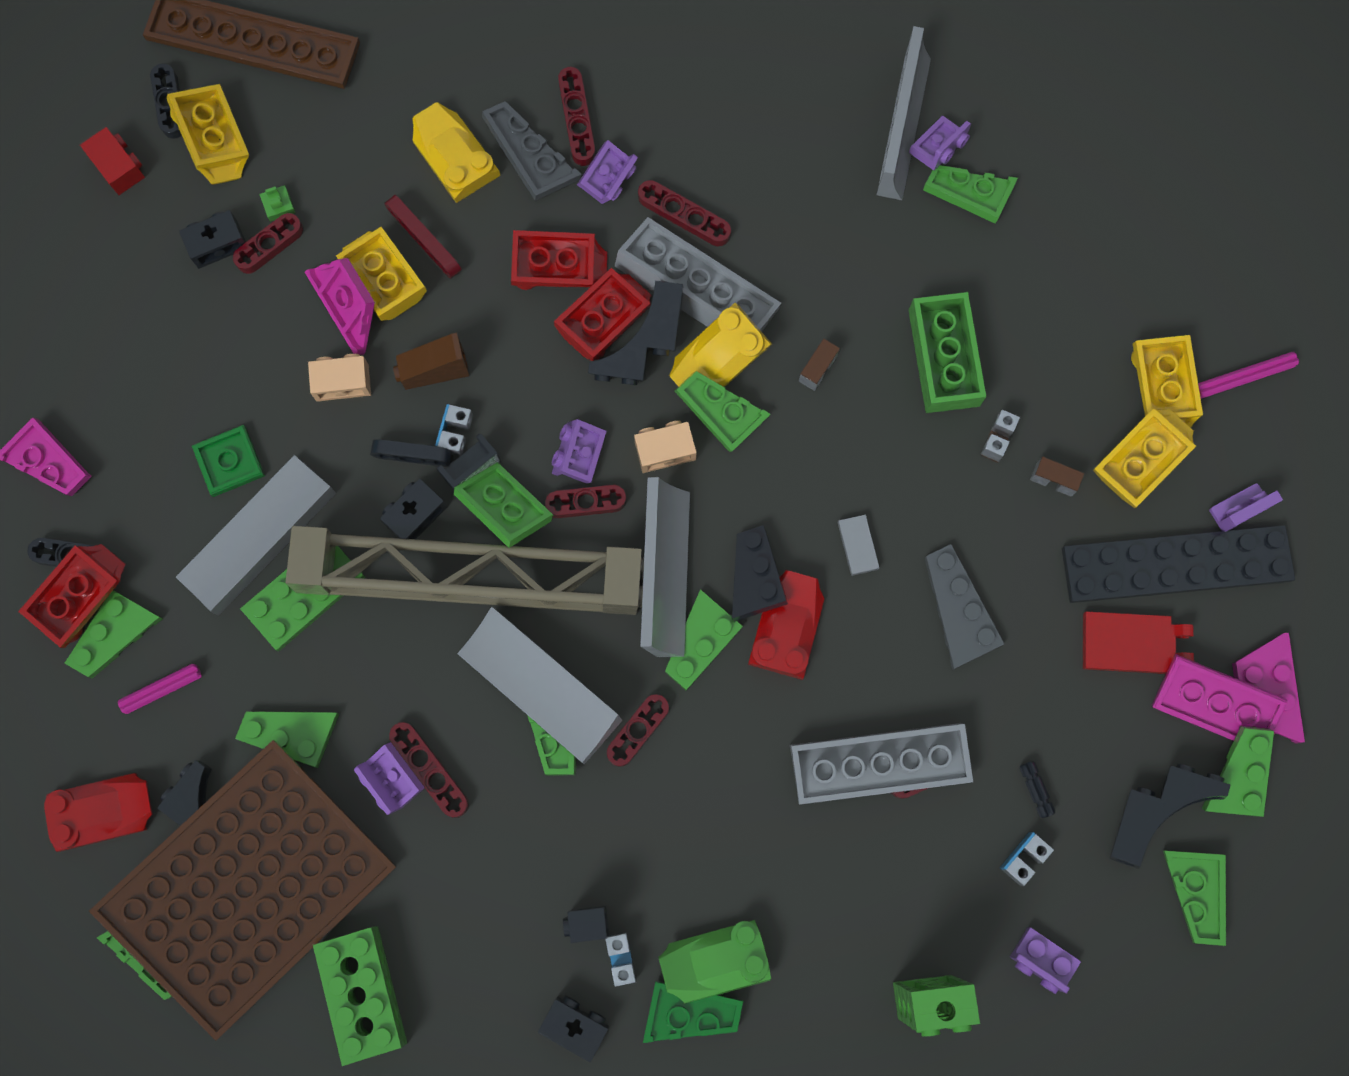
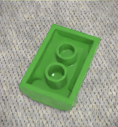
[658,920,771,1004]

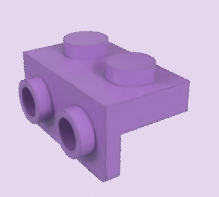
[909,116,971,171]
[577,140,638,204]
[354,742,425,815]

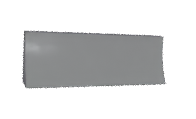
[877,26,931,200]
[615,217,781,332]
[176,455,336,616]
[640,477,690,657]
[457,606,623,764]
[790,723,973,805]

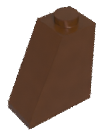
[393,333,470,390]

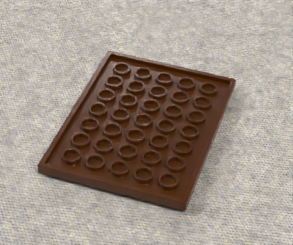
[89,740,396,1041]

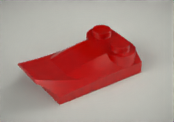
[511,230,607,290]
[554,268,651,361]
[18,544,126,648]
[748,570,825,680]
[44,773,152,852]

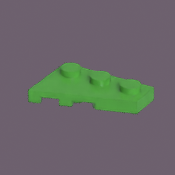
[665,589,743,691]
[235,712,339,768]

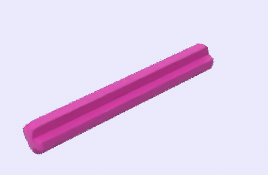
[1198,352,1299,399]

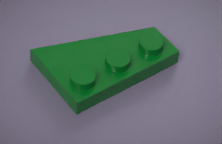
[643,981,743,1043]

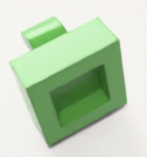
[260,185,296,222]

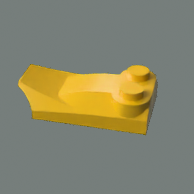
[167,84,249,185]
[412,102,501,203]
[336,227,427,321]
[669,302,772,387]
[1131,335,1203,428]
[1093,408,1196,508]

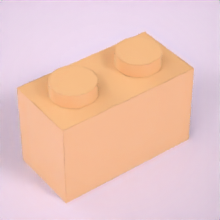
[308,354,371,401]
[634,421,696,473]

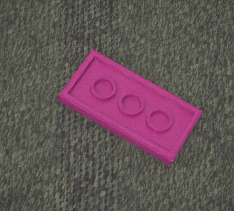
[1152,654,1288,741]

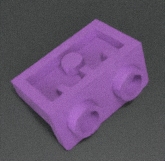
[552,419,606,484]
[1209,484,1283,532]
[1010,927,1081,994]

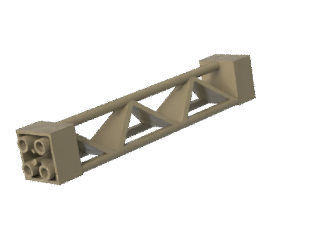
[285,526,644,615]

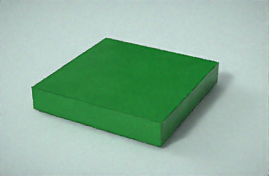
[192,425,265,497]

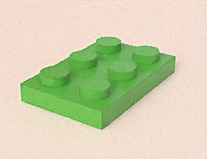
[454,462,553,548]

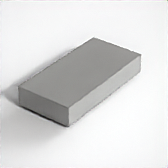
[838,515,879,576]

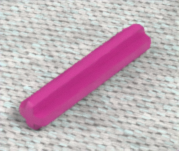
[118,664,202,714]

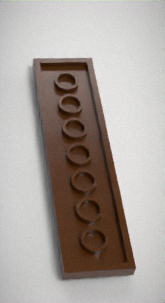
[143,0,360,89]

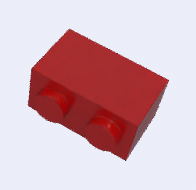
[80,127,145,195]

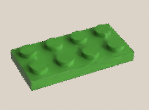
[240,546,365,652]

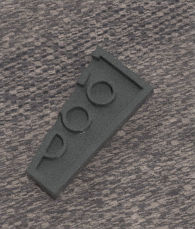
[482,101,582,201]
[925,544,1004,670]

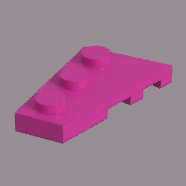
[0,417,91,496]

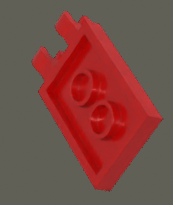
[1083,612,1194,674]

